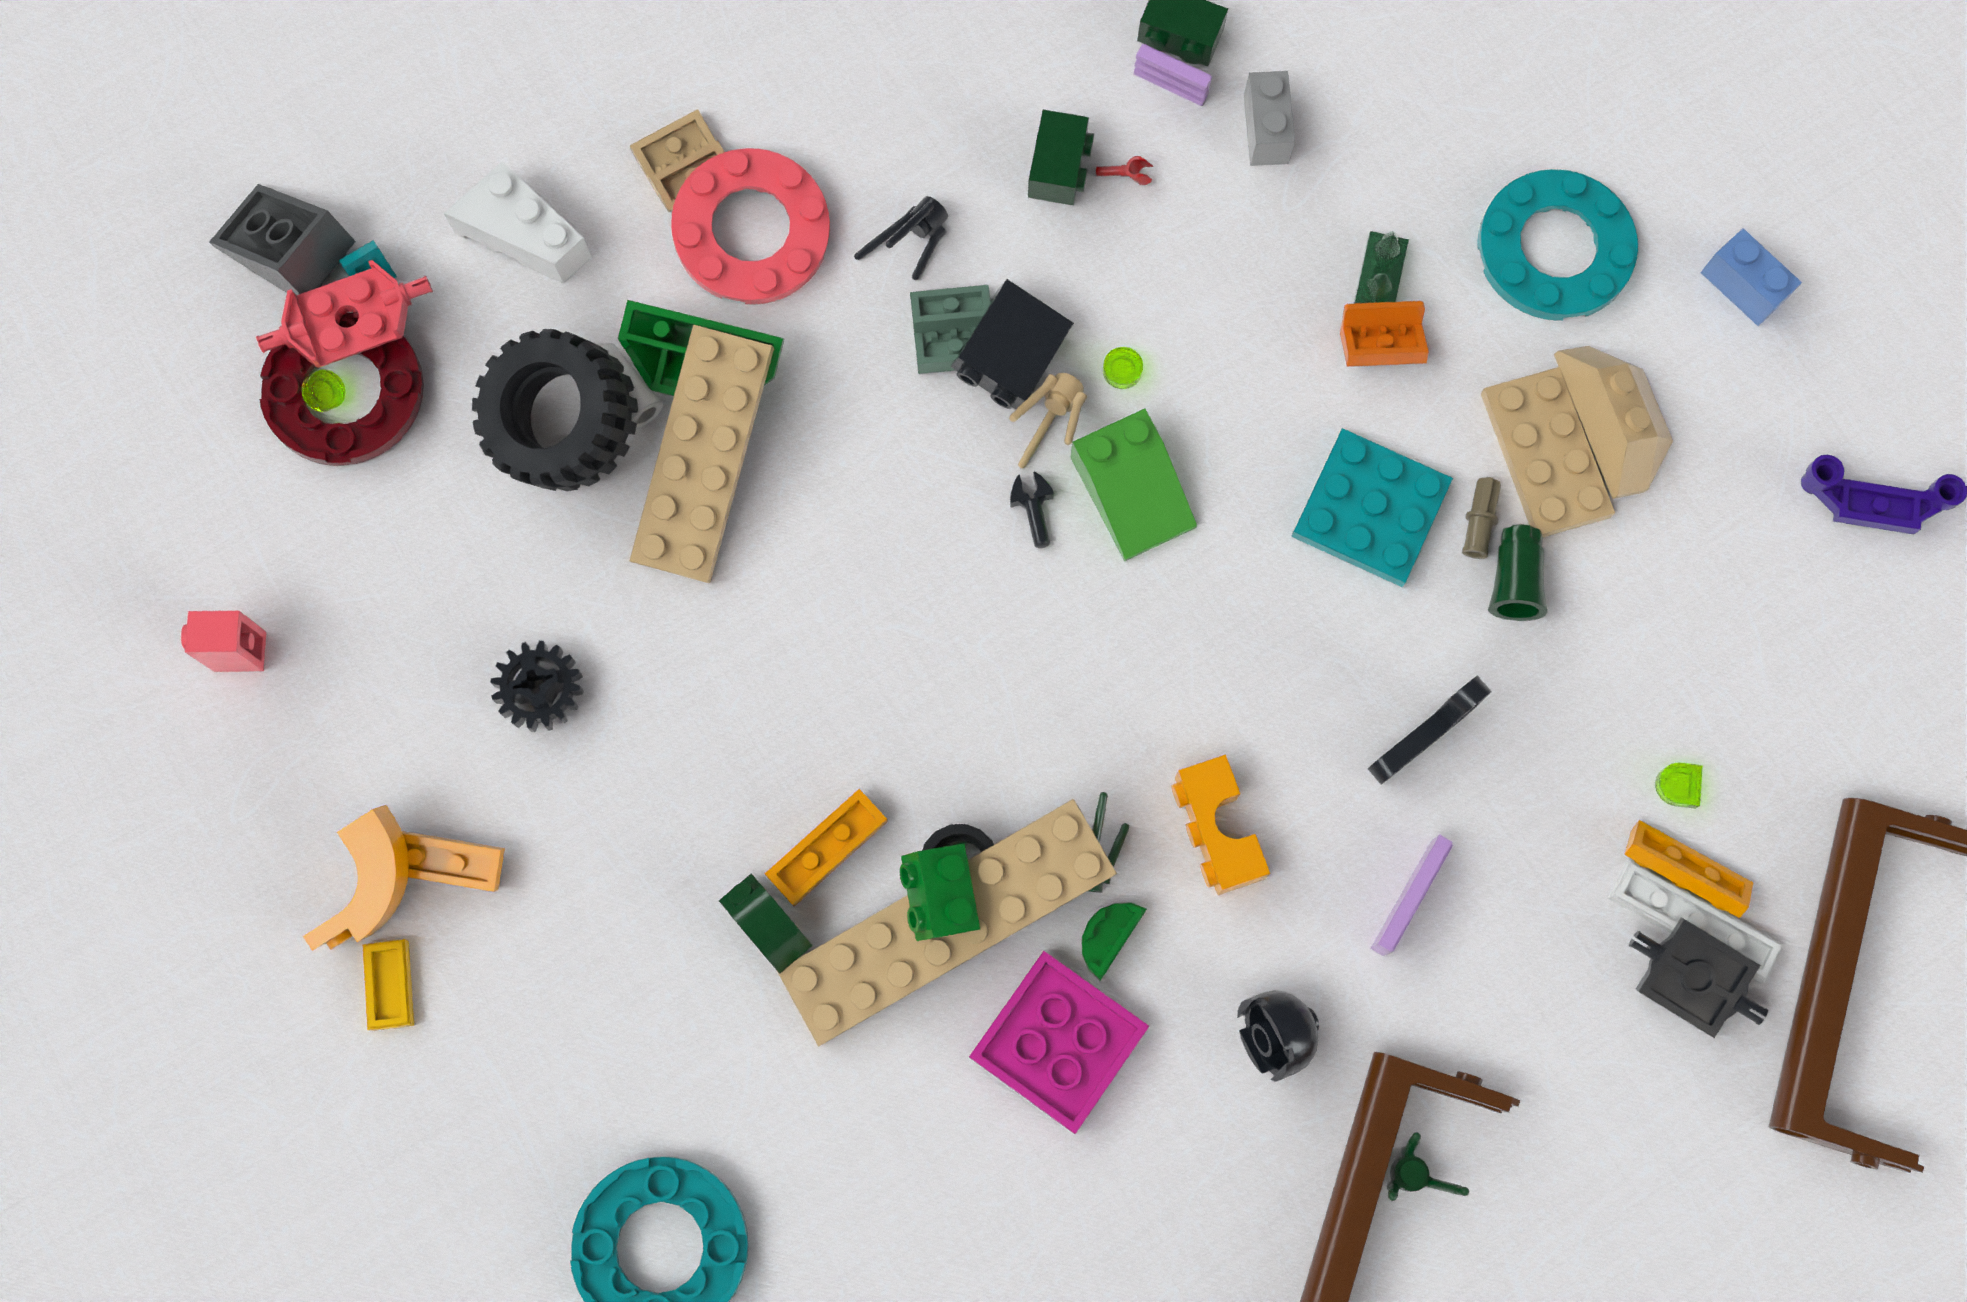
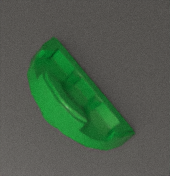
[1081,903,1147,981]

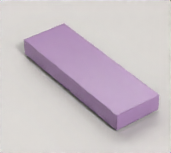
[1370,835,1453,956]

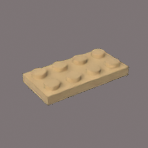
[1481,367,1615,537]

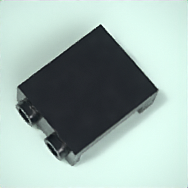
[951,279,1074,409]

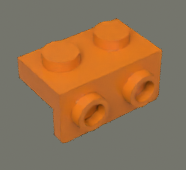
[1340,301,1429,367]

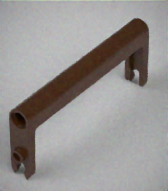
[1768,798,1967,1173]
[1300,1052,1520,1302]

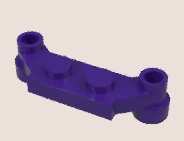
[1801,455,1967,535]

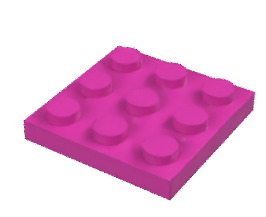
[969,951,1149,1134]

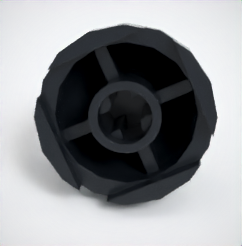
[1237,990,1319,1082]

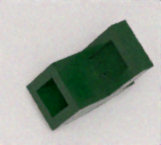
[719,873,812,974]

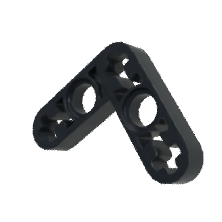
[1368,675,1492,785]

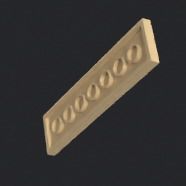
[777,799,1117,1047]

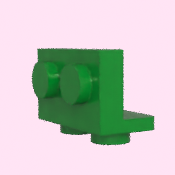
[899,843,980,941]

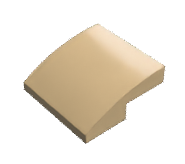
[630,109,724,212]

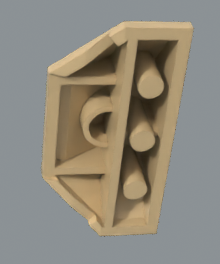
[1554,346,1673,499]

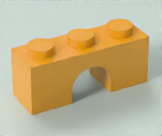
[1171,754,1270,895]

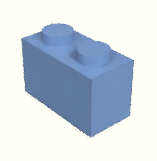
[1700,228,1802,326]

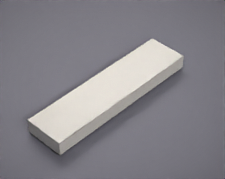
[1608,860,1784,983]

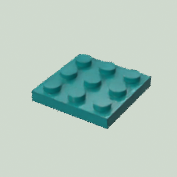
[1291,428,1453,587]

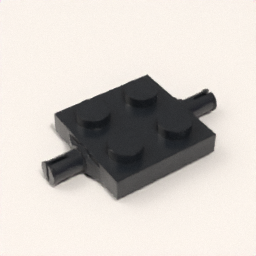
[1629,917,1768,1038]

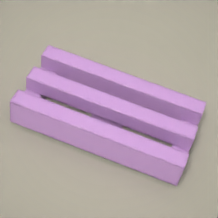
[1134,44,1212,106]

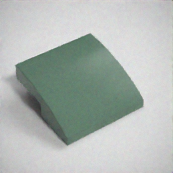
[910,285,991,374]

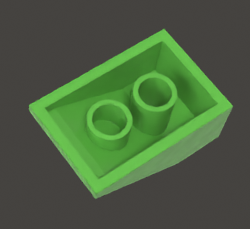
[1070,408,1197,562]

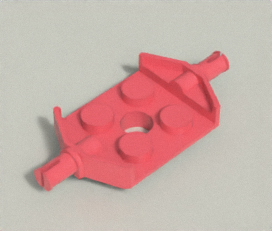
[256,260,433,368]

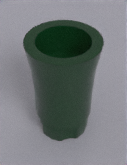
[1488,524,1547,621]

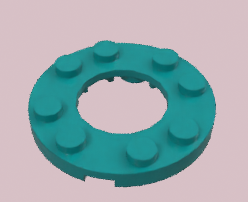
[1477,169,1638,321]
[570,1157,749,1302]

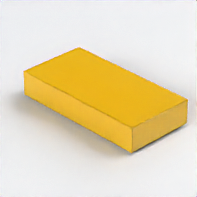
[362,939,414,1031]

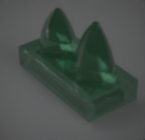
[1353,231,1409,304]

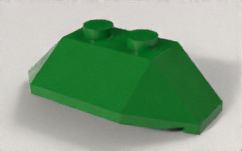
[618,300,785,396]

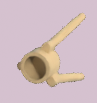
[1009,372,1087,469]

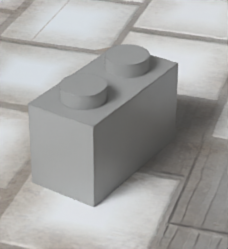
[1244,71,1295,166]

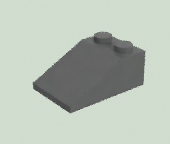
[209,184,356,295]

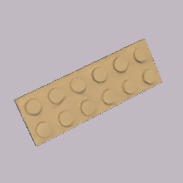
[629,325,774,583]

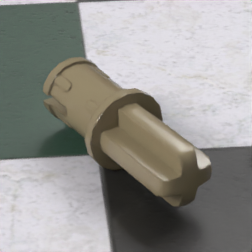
[1462,477,1501,559]

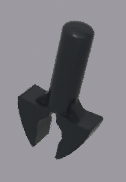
[1010,471,1054,549]

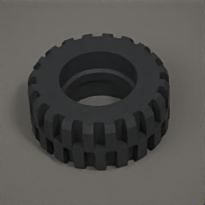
[472,329,638,491]

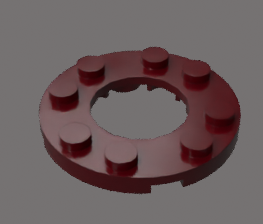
[259,312,424,466]

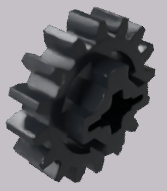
[490,640,584,732]

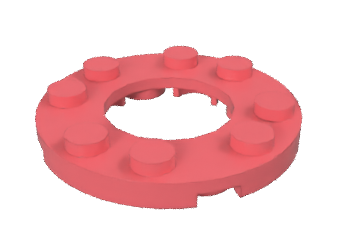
[671,148,830,305]

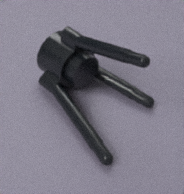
[854,196,948,280]

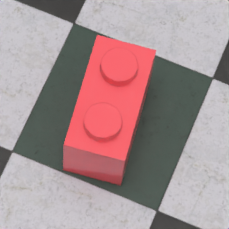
[181,610,266,672]

